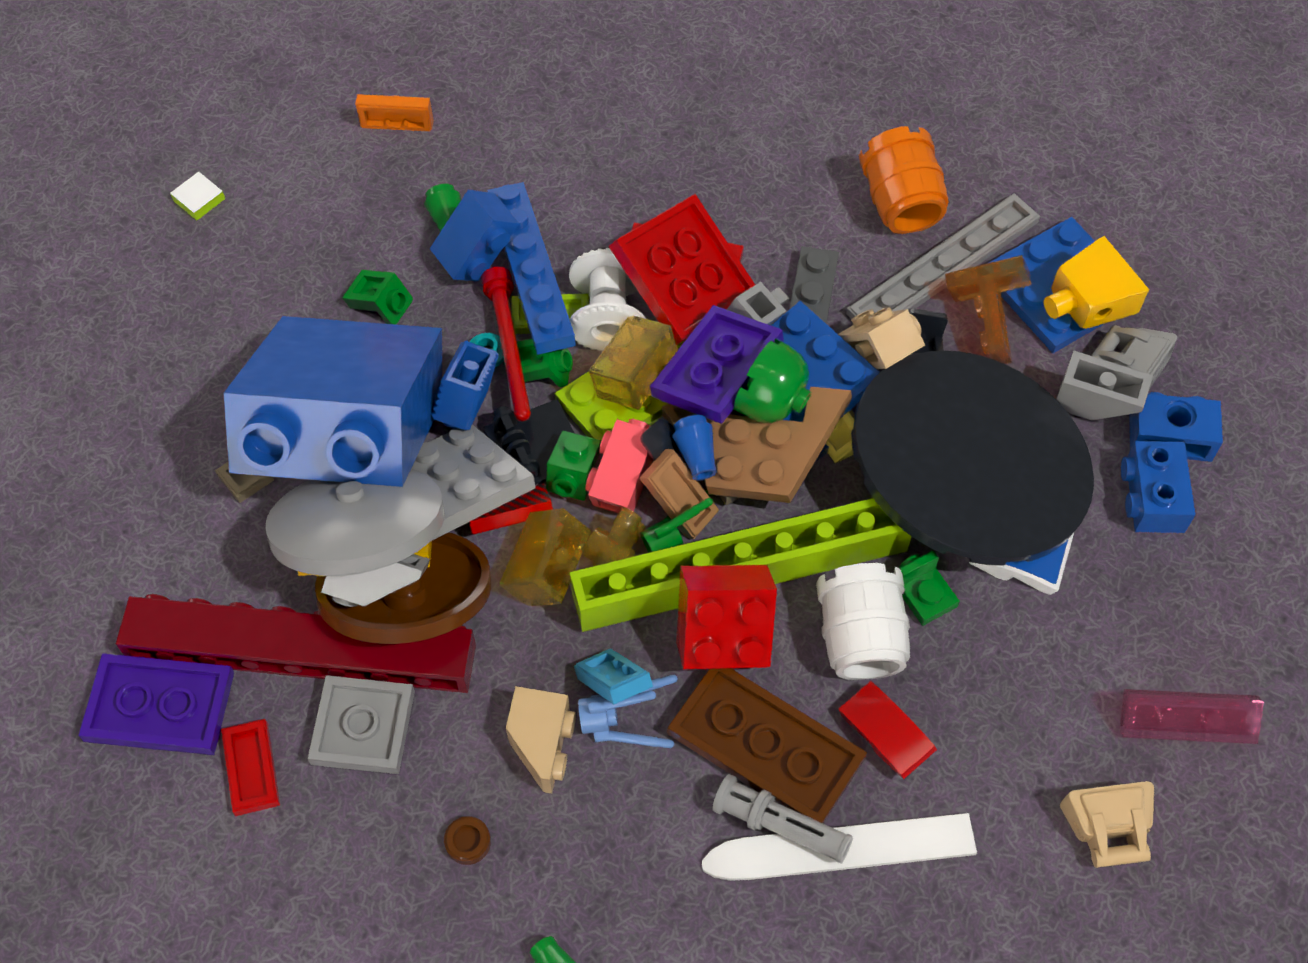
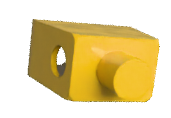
[1044,236,1149,329]

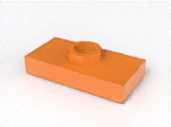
[355,94,434,131]

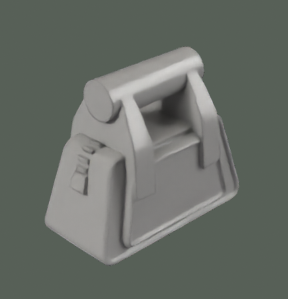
[1091,325,1177,390]

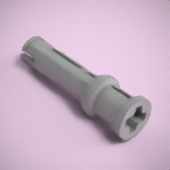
[713,774,853,864]

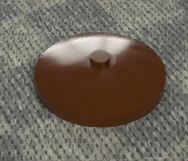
[315,532,491,644]

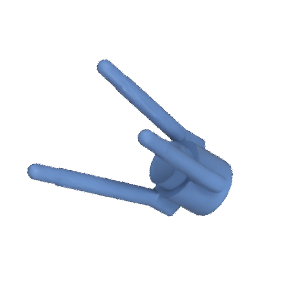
[578,675,678,748]

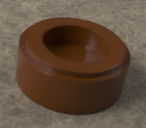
[444,816,491,865]

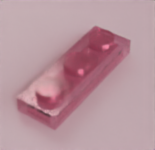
[1120,689,1264,744]

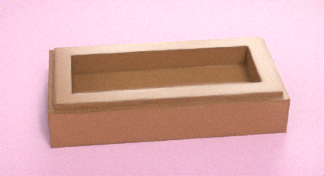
[640,449,719,539]

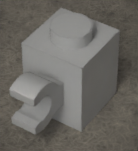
[727,282,789,325]

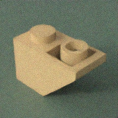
[506,686,576,793]

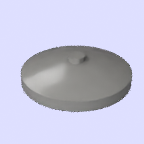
[265,469,445,576]

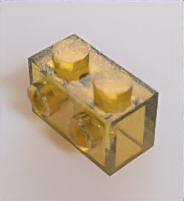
[589,315,678,410]
[499,508,591,606]

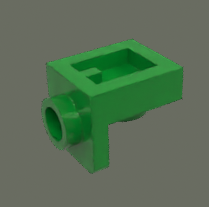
[342,270,413,325]
[517,339,573,387]
[899,551,960,626]

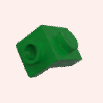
[546,431,602,501]

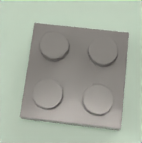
[308,676,415,774]

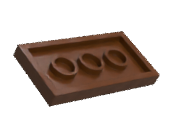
[667,668,867,824]

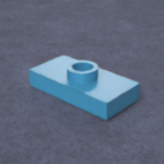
[574,648,653,705]

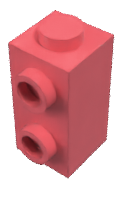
[585,419,653,518]

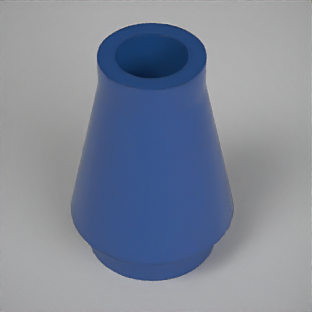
[672,415,717,480]

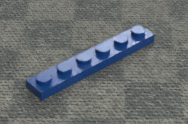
[487,182,576,355]

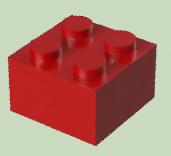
[676,565,777,669]

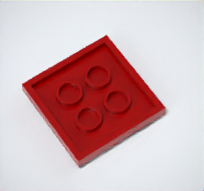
[608,194,755,346]

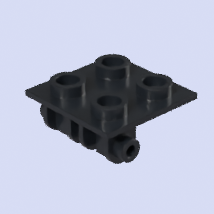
[483,399,574,485]

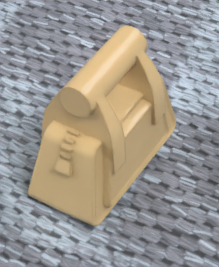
[1060,781,1154,868]

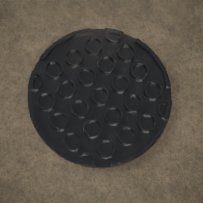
[851,350,1094,566]

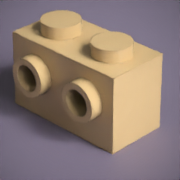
[838,307,925,369]

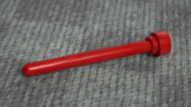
[481,267,531,421]

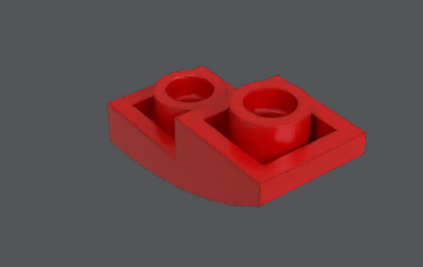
[838,681,937,779]

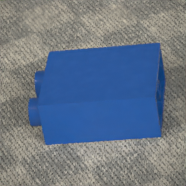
[224,316,442,487]

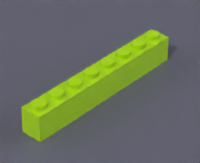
[570,498,912,632]

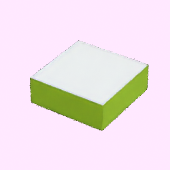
[170,172,225,220]

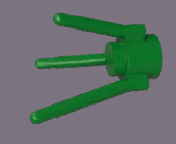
[640,489,713,553]

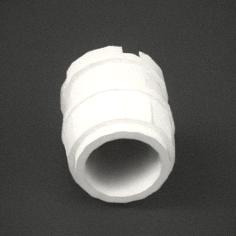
[816,563,910,680]

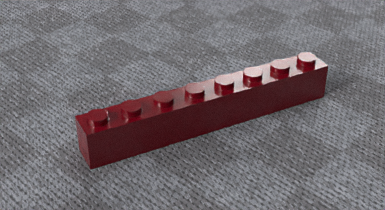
[116,594,476,693]

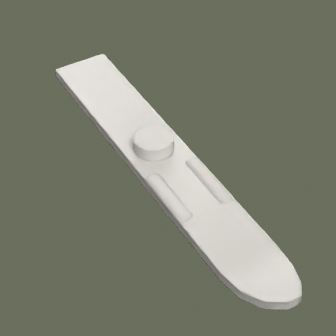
[702,813,977,881]

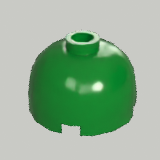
[734,338,812,423]

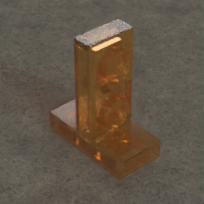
[945,255,1032,364]

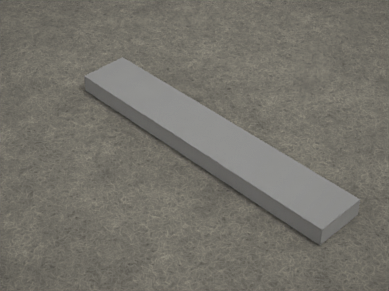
[846,193,1040,319]

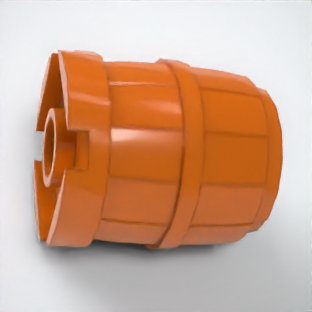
[859,126,949,234]

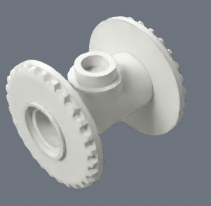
[569,248,647,351]

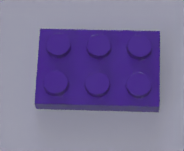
[650,305,784,424]
[78,653,234,755]

